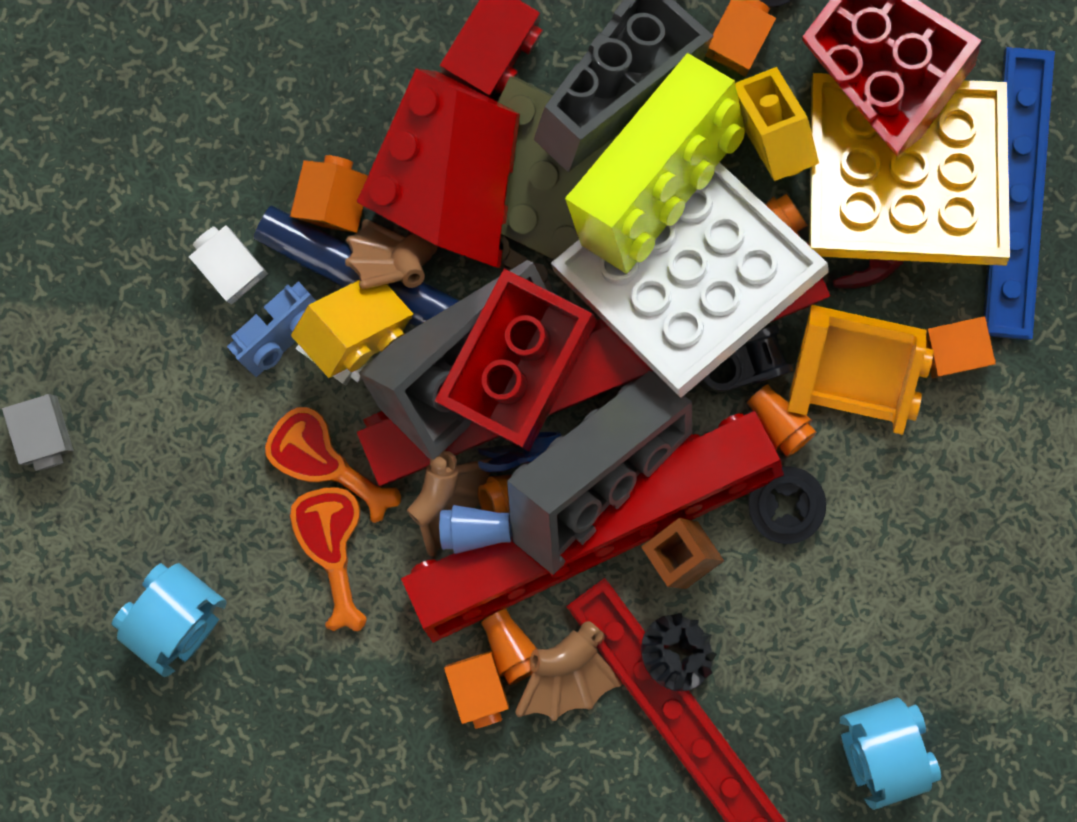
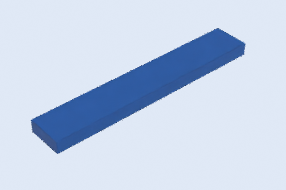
[983,47,1055,340]

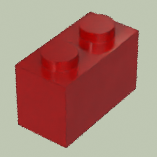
[440,0,543,99]

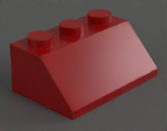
[435,268,597,451]

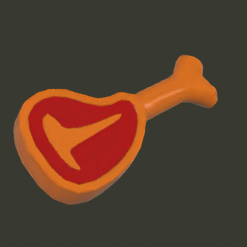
[265,407,401,523]
[290,487,367,631]

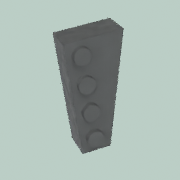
[533,0,713,172]
[507,370,692,575]

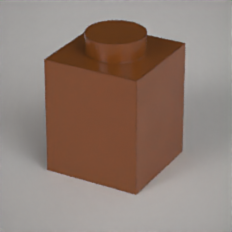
[641,518,724,589]

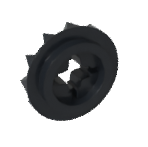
[749,466,826,544]
[641,613,717,691]

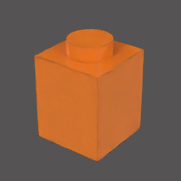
[705,0,776,77]
[290,155,368,233]
[926,316,996,379]
[444,651,509,729]

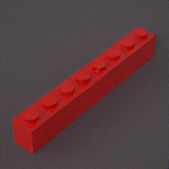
[401,411,784,643]

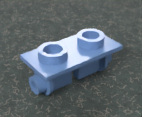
[227,281,316,377]

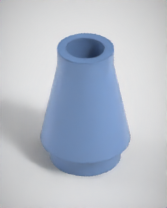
[439,505,512,554]

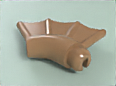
[345,219,438,289]
[407,450,493,557]
[515,621,622,721]

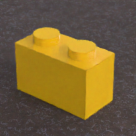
[735,67,820,181]
[291,280,413,378]

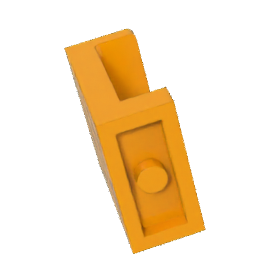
[788,305,934,435]

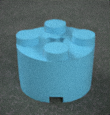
[111,563,227,677]
[840,697,941,810]

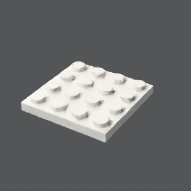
[551,162,829,398]

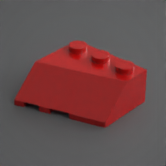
[802,0,982,157]
[357,68,520,268]

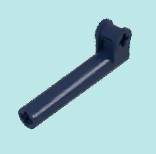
[254,205,459,327]

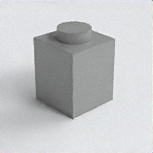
[2,394,74,471]

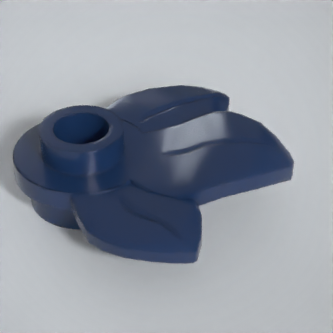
[478,431,561,472]

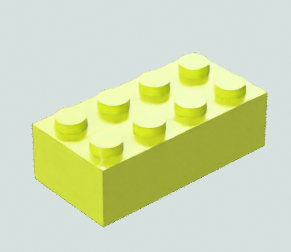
[565,53,745,274]

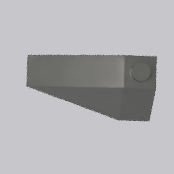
[359,260,547,460]

